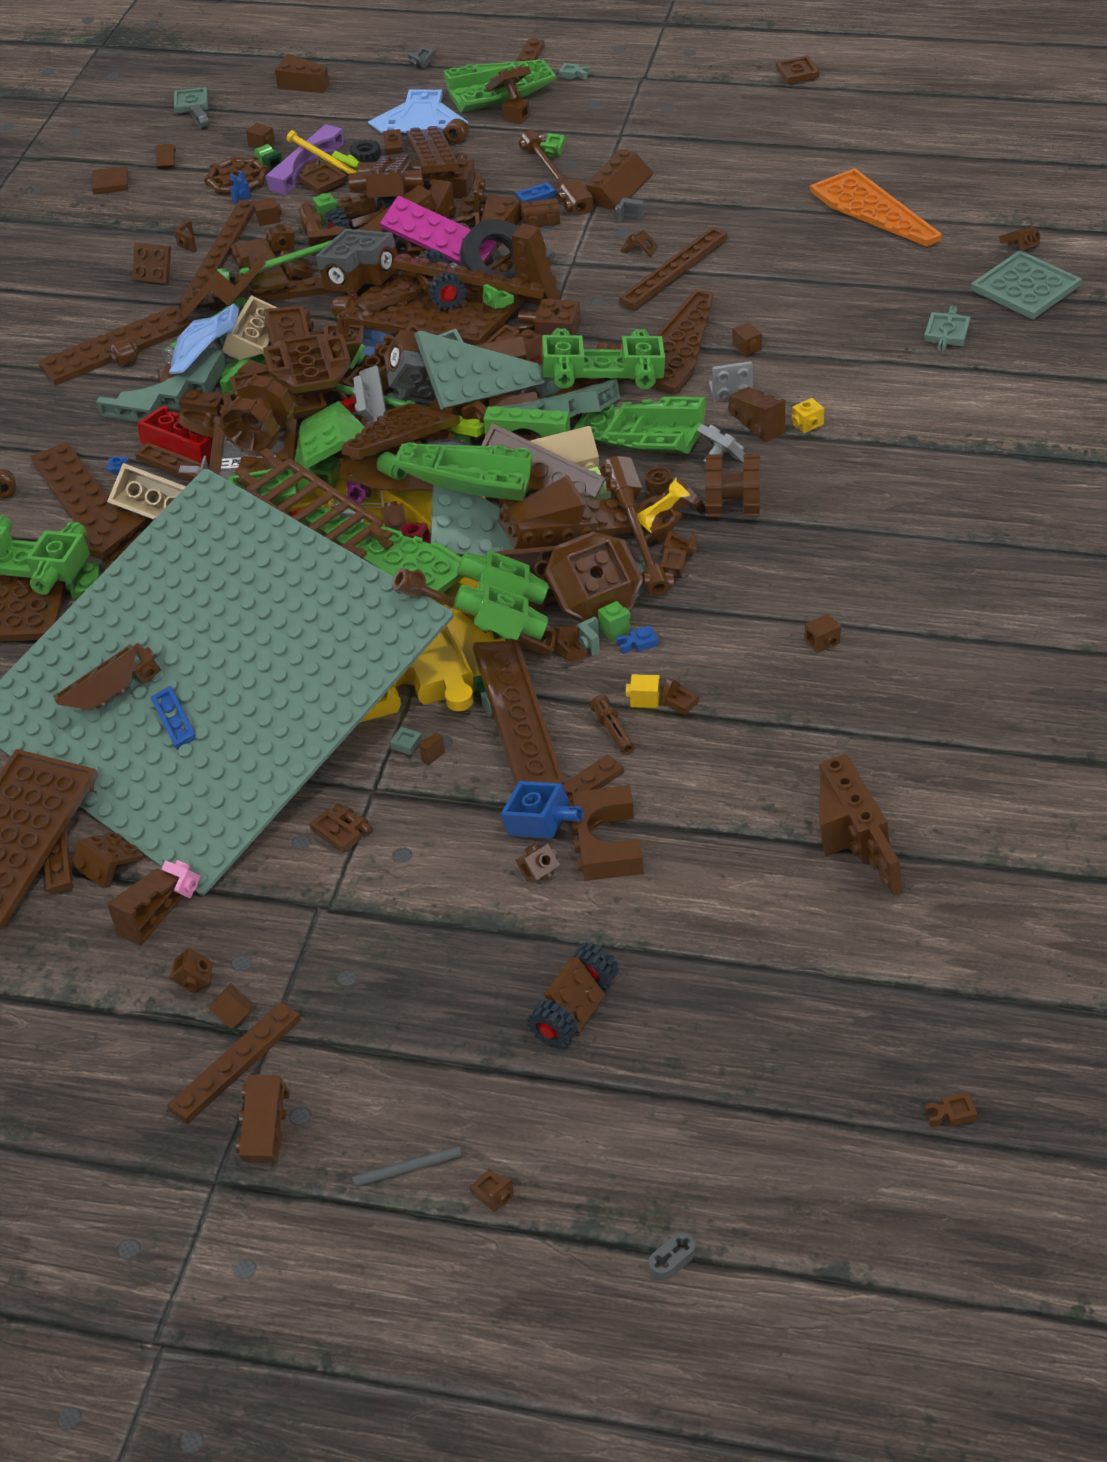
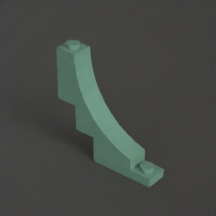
[96,348,227,422]
[498,379,620,418]

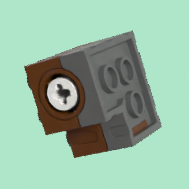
[315,229,398,294]
[384,330,456,405]

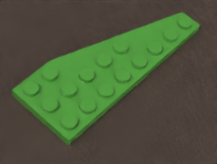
[301,507,464,600]

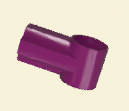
[347,481,371,503]

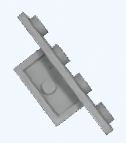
[352,366,386,424]

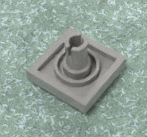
[697,423,746,463]

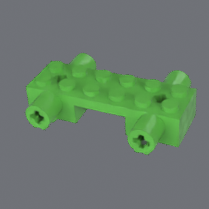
[541,328,665,389]
[0,515,90,594]
[453,550,549,640]

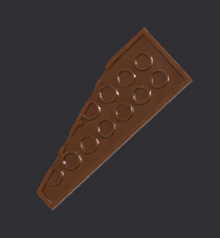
[623,289,713,394]
[342,403,460,460]

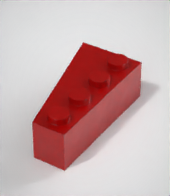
[137,405,213,463]

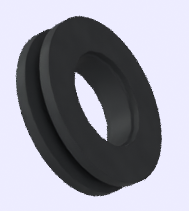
[460,219,518,286]

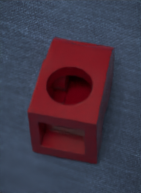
[399,523,430,544]

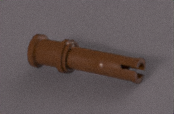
[589,695,635,755]

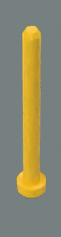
[286,130,358,174]

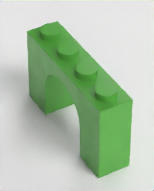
[484,406,570,437]

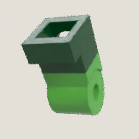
[254,144,282,171]

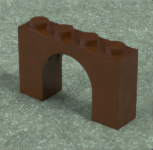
[475,337,538,407]
[569,785,644,881]

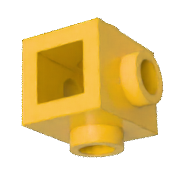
[791,398,824,433]

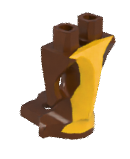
[630,477,706,545]

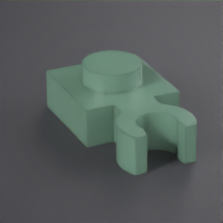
[559,63,590,80]

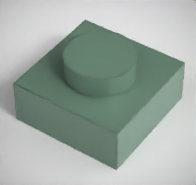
[390,727,422,755]

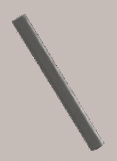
[352,1146,462,1187]

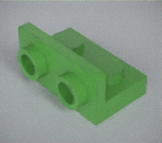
[65,562,101,599]

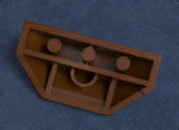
[53,644,136,710]

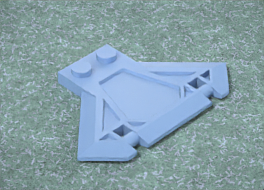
[368,90,469,133]
[169,304,239,374]

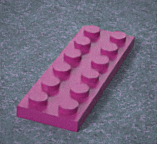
[380,196,496,265]

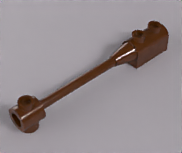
[519,130,593,215]
[600,456,674,596]
[392,568,557,655]

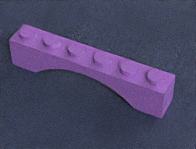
[266,124,345,195]

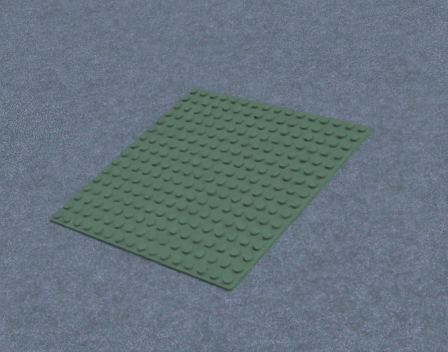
[0,468,454,895]

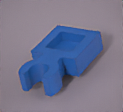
[230,170,251,204]
[616,625,659,654]

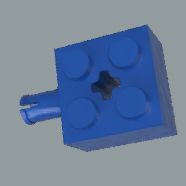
[500,781,583,839]

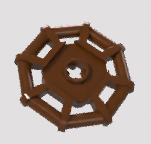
[204,156,270,195]

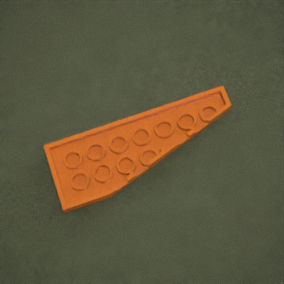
[810,168,942,247]

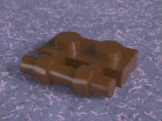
[309,803,373,853]

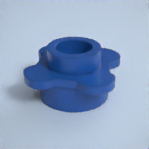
[106,456,128,475]

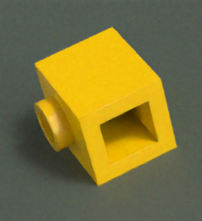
[626,674,660,708]

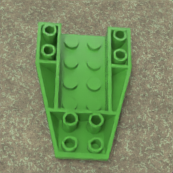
[443,59,556,113]
[394,442,533,501]

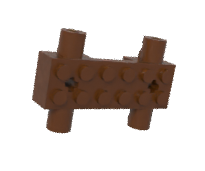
[349,155,431,198]

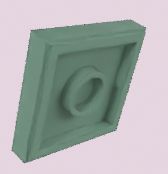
[174,87,208,113]

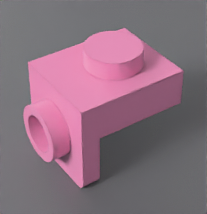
[161,860,201,898]

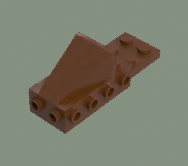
[498,476,633,550]
[819,754,902,896]

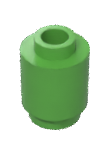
[377,452,407,480]

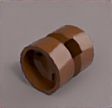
[645,467,672,506]

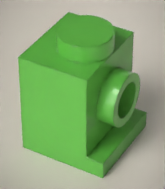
[314,456,341,487]

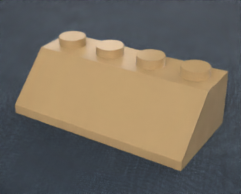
[222,295,277,360]
[526,426,600,492]
[107,463,186,519]

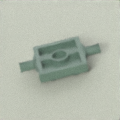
[924,306,971,351]

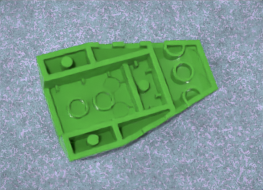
[573,397,706,455]
[294,401,365,490]

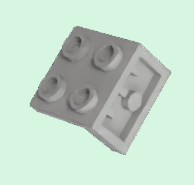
[709,361,753,402]

